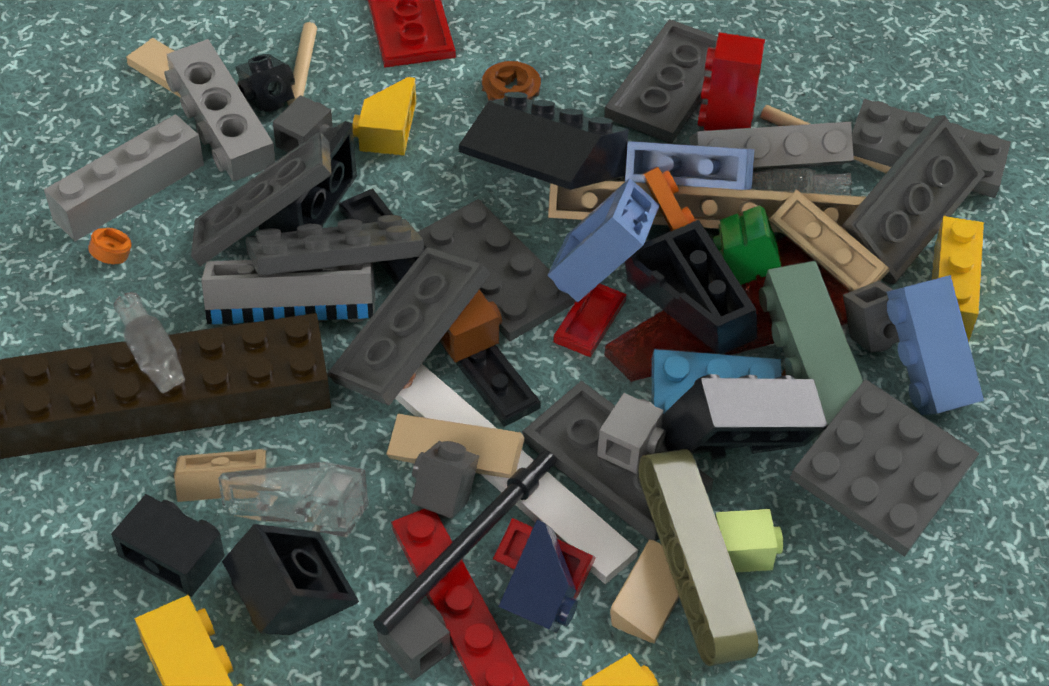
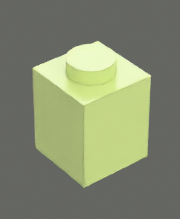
[715,509,783,573]

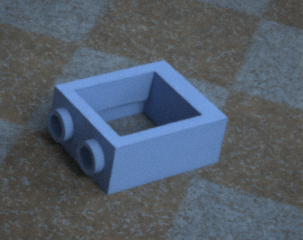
[547,178,659,302]

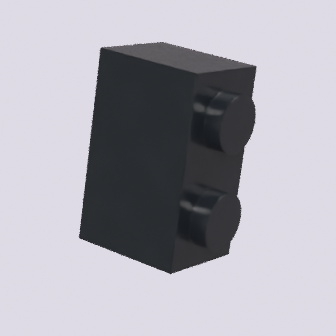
[111,494,225,597]

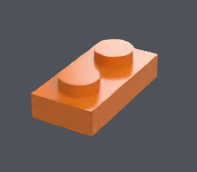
[641,167,696,231]

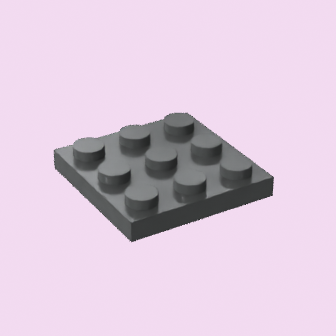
[790,379,979,557]

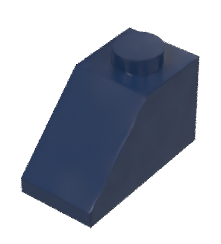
[498,520,578,633]

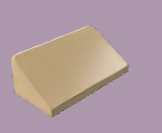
[174,449,267,502]
[610,539,679,644]

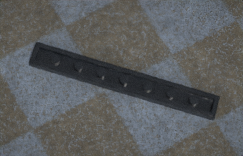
[338,188,541,427]

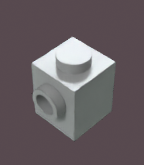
[597,393,666,474]

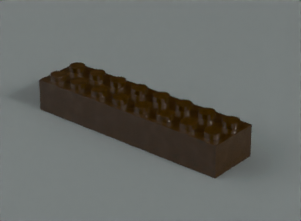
[0,313,331,459]

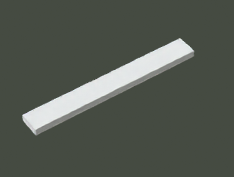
[395,364,638,584]

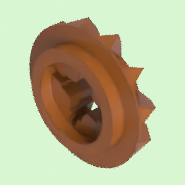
[482,61,541,101]

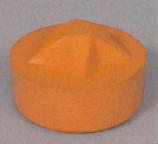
[88,228,132,264]

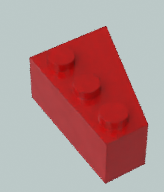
[697,32,765,131]

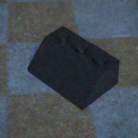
[258,121,357,233]

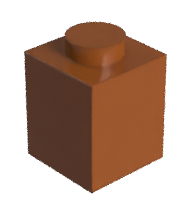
[440,290,502,362]

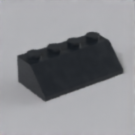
[459,92,629,190]

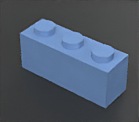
[625,141,755,190]
[887,275,984,415]

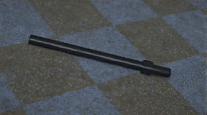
[373,450,556,635]

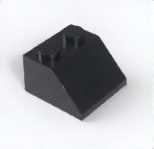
[222,524,359,635]

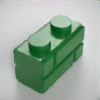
[713,205,781,285]

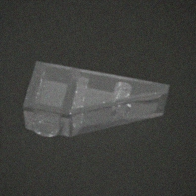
[218,462,369,538]

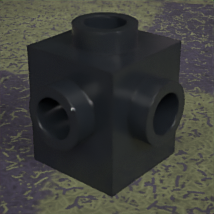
[235,54,295,112]

